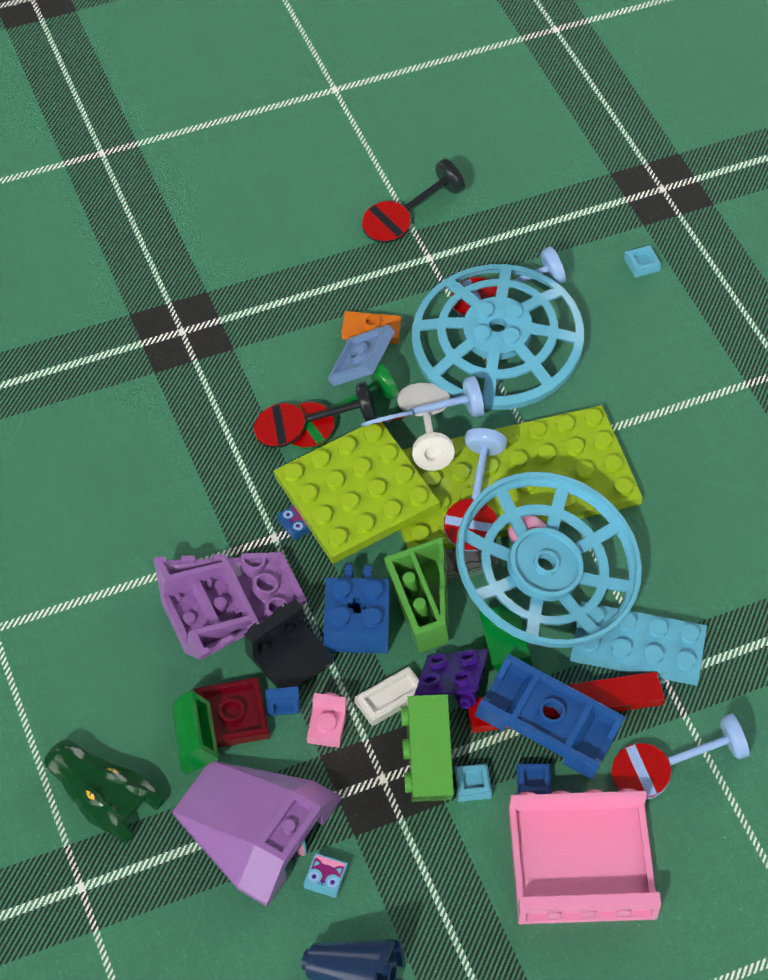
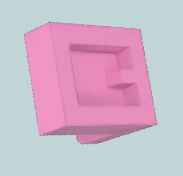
[307,692,346,748]

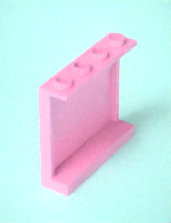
[509,788,661,924]

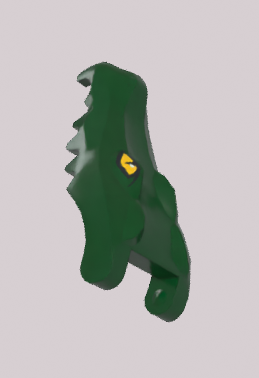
[44,740,165,845]

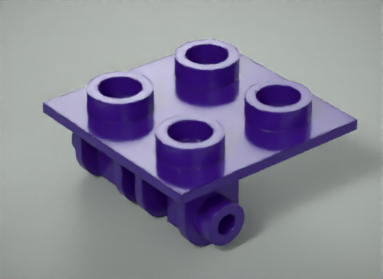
[414,649,489,709]

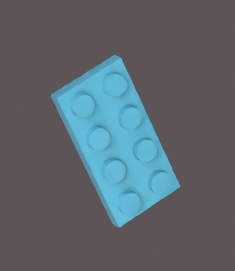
[570,602,707,686]

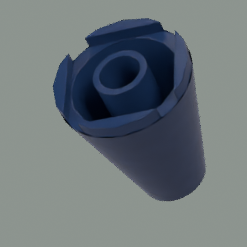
[301,939,405,980]

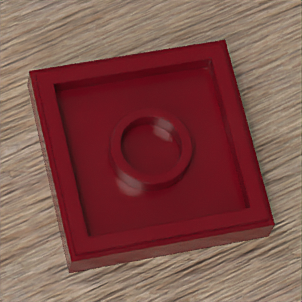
[194,677,270,748]

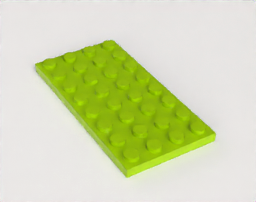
[399,405,643,550]

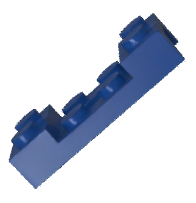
[474,654,625,780]

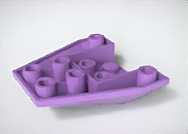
[172,761,341,907]

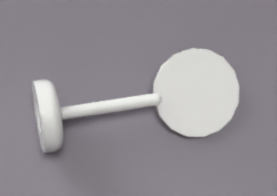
[397,383,455,471]

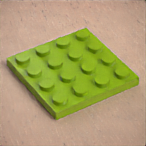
[274,422,440,564]

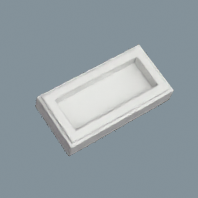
[355,666,419,726]

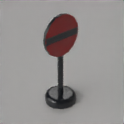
[362,158,466,243]
[254,381,377,448]

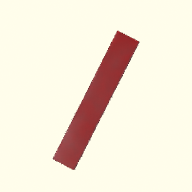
[467,672,665,733]

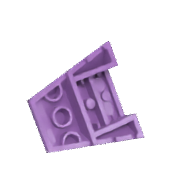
[154,552,307,660]

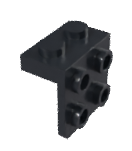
[244,599,334,688]

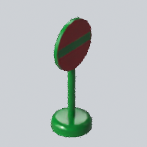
[291,362,399,449]

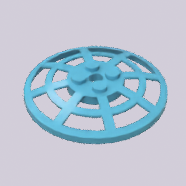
[412,264,584,410]
[456,472,642,648]

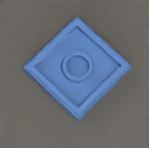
[327,325,395,386]

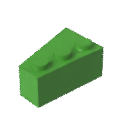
[384,537,449,653]
[401,694,454,802]

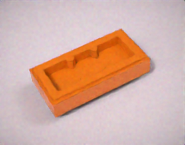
[341,311,401,344]

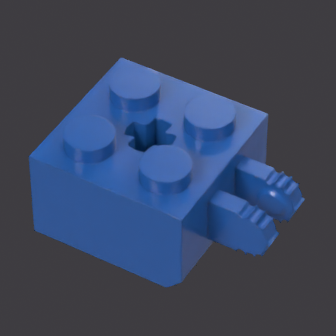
[323,564,390,653]

